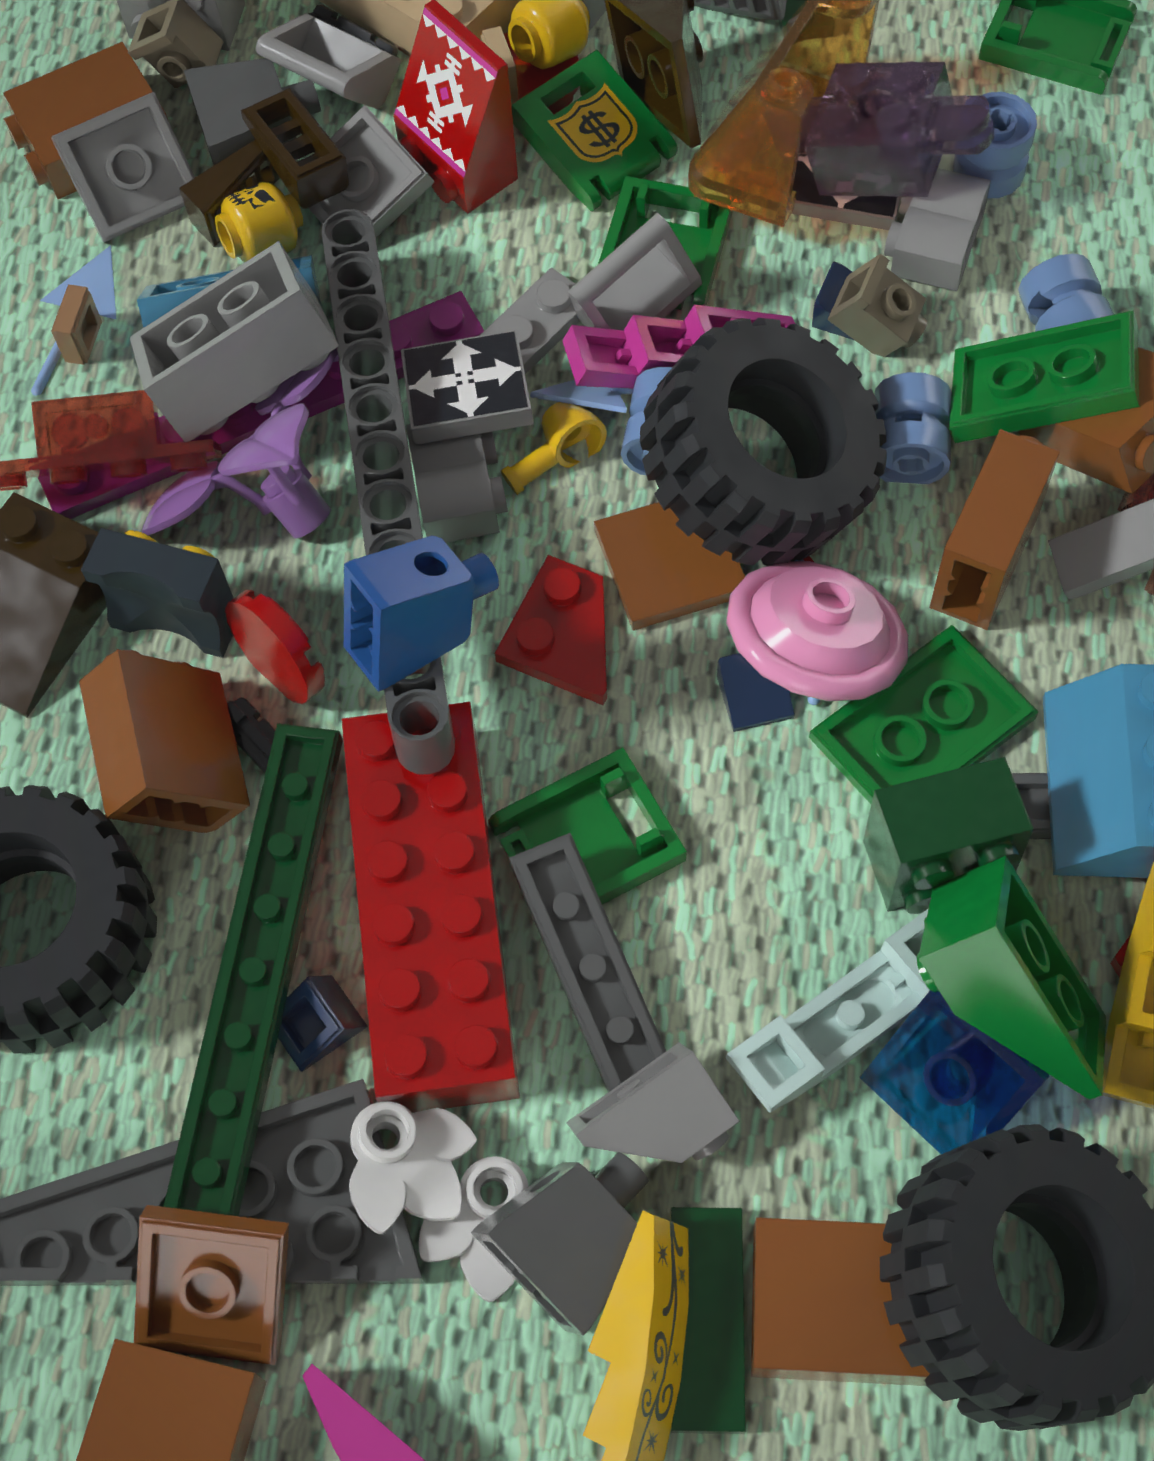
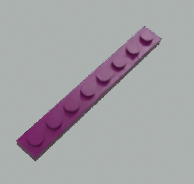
[35,291,484,519]

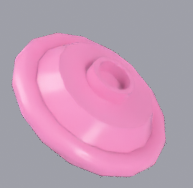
[726,561,909,701]

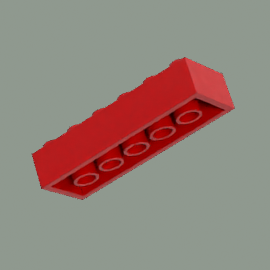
[342,702,520,1113]

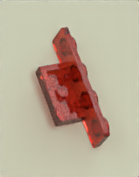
[0,390,222,491]

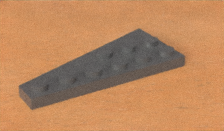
[0,1079,424,1286]

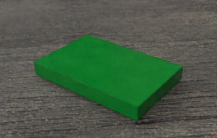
[949,311,1139,443]
[809,625,1039,804]

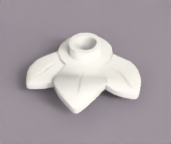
[349,1101,477,1234]
[419,1156,529,1302]

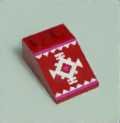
[394,0,518,214]

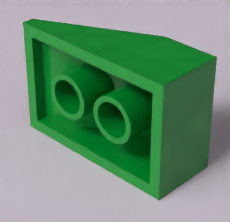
[917,856,1106,1100]

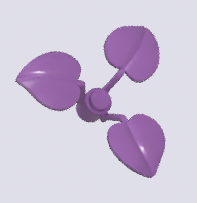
[142,348,339,539]

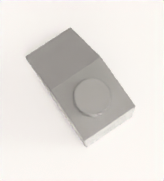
[566,1043,740,1163]

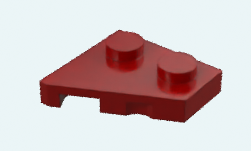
[494,555,607,706]

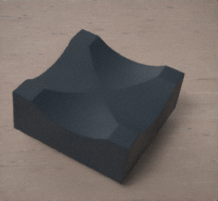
[81,528,234,658]

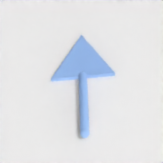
[31,245,116,396]
[530,379,633,413]

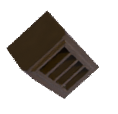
[241,88,349,209]
[179,139,280,247]

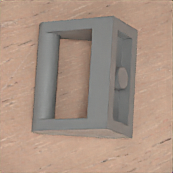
[256,13,402,109]
[568,213,702,330]

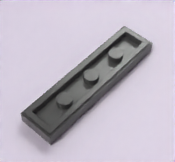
[509,833,666,1092]

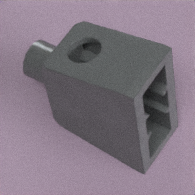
[184,58,321,166]
[471,1152,649,1336]

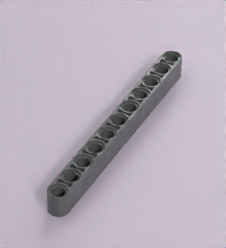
[322,209,455,774]

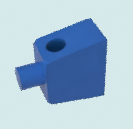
[344,535,499,692]

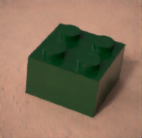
[863,757,1034,914]

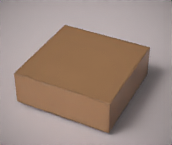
[51,284,102,365]

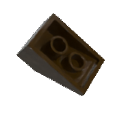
[604,0,703,148]
[0,492,107,718]

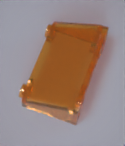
[687,0,879,227]

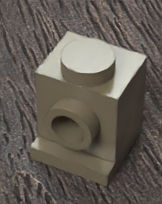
[128,0,224,88]
[827,253,927,357]

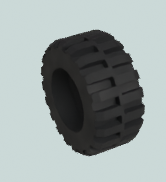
[640,318,887,566]
[0,785,157,1054]
[880,1124,1154,1431]

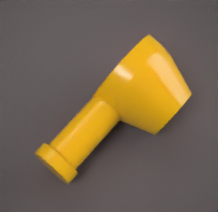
[500,402,607,495]

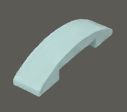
[726,908,940,1113]

